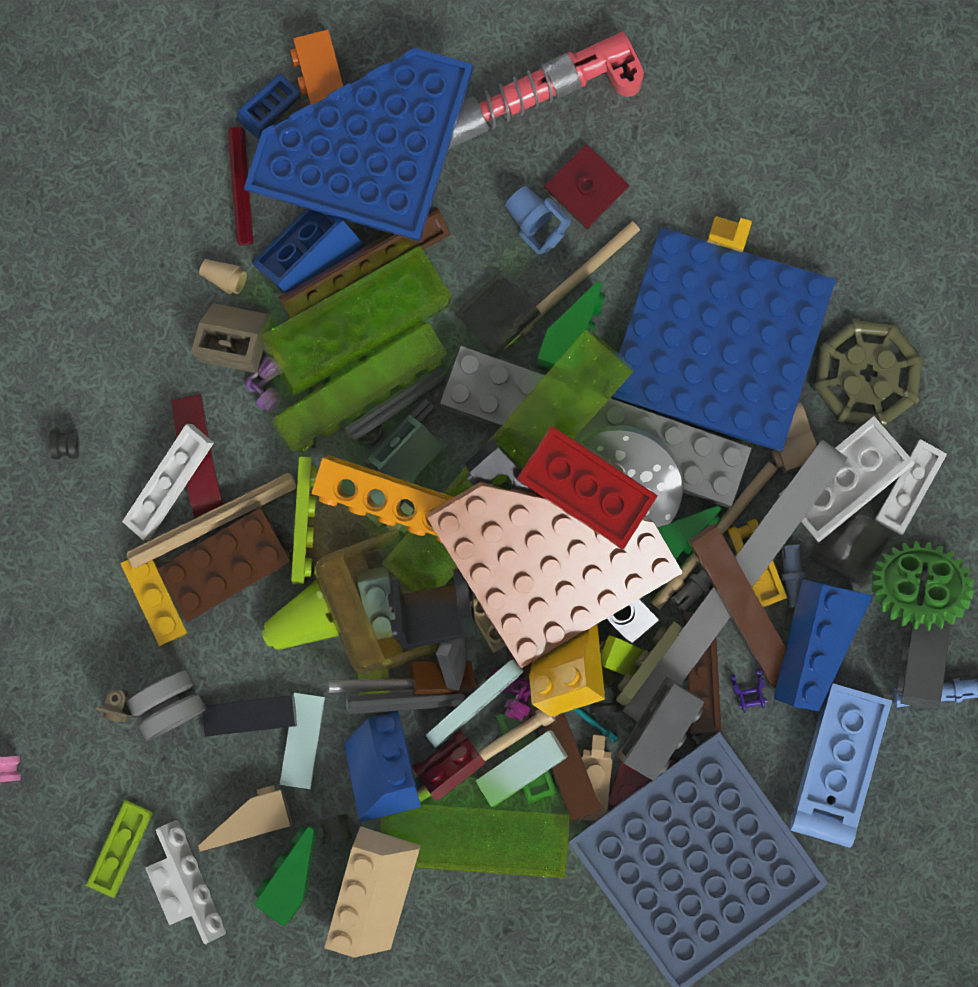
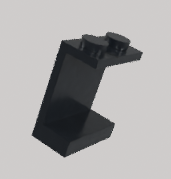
[388,568,477,649]

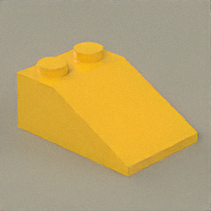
[529,624,605,717]

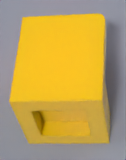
[707,216,752,252]

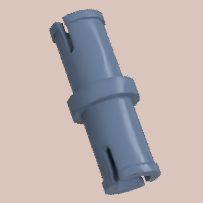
[780,544,806,608]

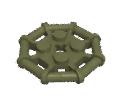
[812,318,924,428]

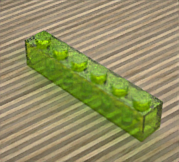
[269,322,447,453]

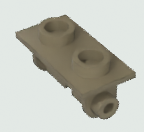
[96,689,135,722]

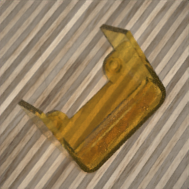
[314,529,441,674]

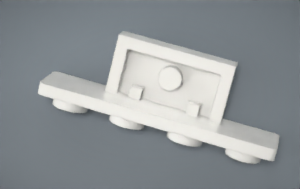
[145,820,226,944]

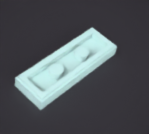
[280,693,325,789]
[476,730,568,807]

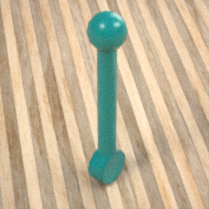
[573,708,618,743]

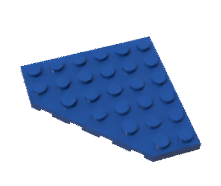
[244,48,474,241]

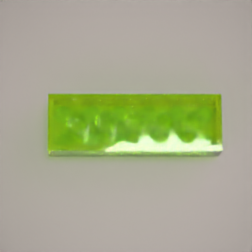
[261,245,452,397]
[380,803,570,878]

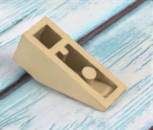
[198,785,293,851]

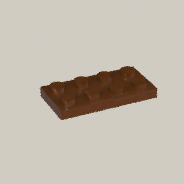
[157,508,293,622]

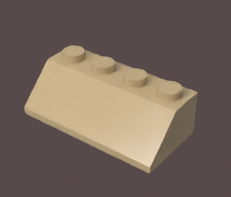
[324,826,421,958]

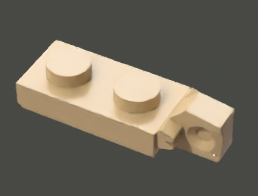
[580,734,612,821]

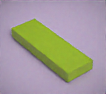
[86,799,153,898]

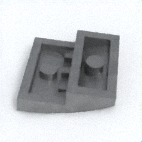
[436,638,466,690]

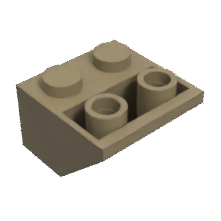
[191,303,272,373]

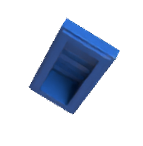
[237,73,302,139]

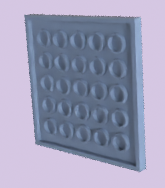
[568,731,829,987]

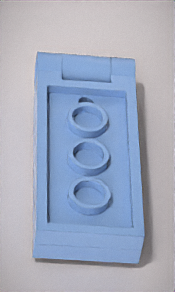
[789,683,892,848]

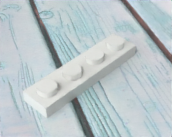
[122,424,214,541]

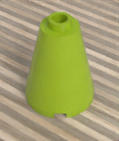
[262,577,351,650]

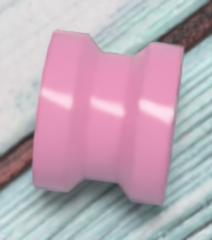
[0,756,21,782]

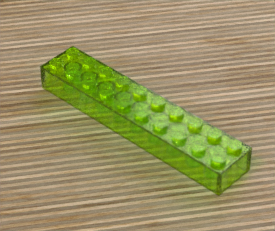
[382,328,636,592]

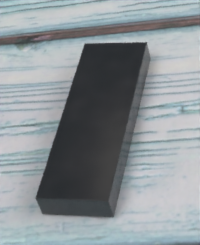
[203,695,297,737]

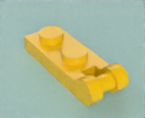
[727,518,787,607]

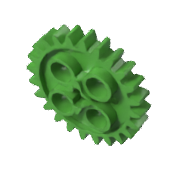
[871,541,974,631]

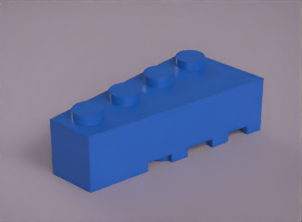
[773,579,873,711]

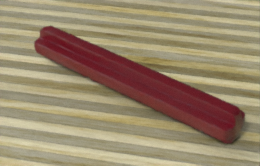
[228,127,254,246]

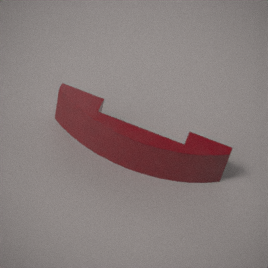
[171,394,223,518]

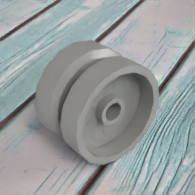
[125,670,207,741]

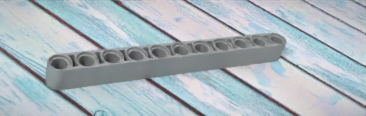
[623,439,848,722]

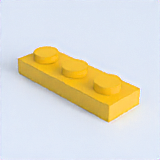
[120,559,188,647]

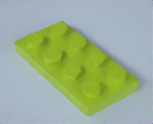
[291,457,318,585]

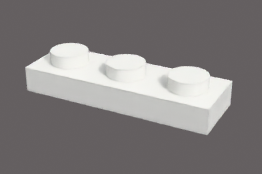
[875,439,947,535]

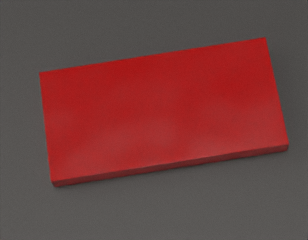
[516,425,658,550]

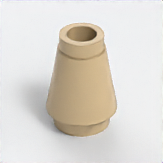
[199,259,247,294]

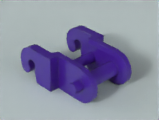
[730,668,767,713]

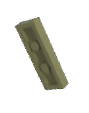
[616,621,683,708]

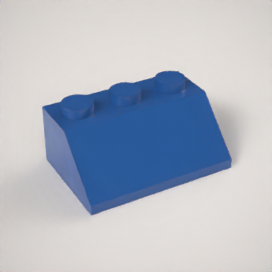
[252,209,363,294]
[344,711,421,822]

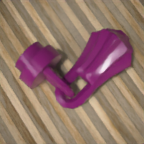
[487,667,531,721]

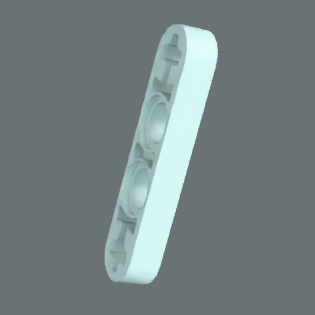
[426,659,524,748]

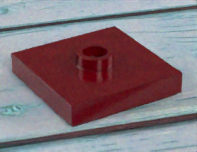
[544,144,630,230]

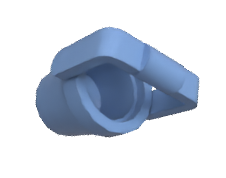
[505,186,571,254]

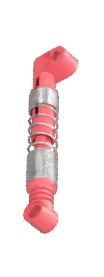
[448,31,644,150]

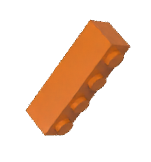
[290,30,343,107]

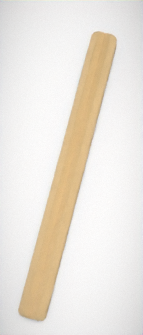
[126,473,297,568]

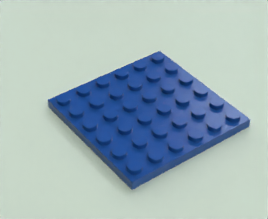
[606,227,836,452]

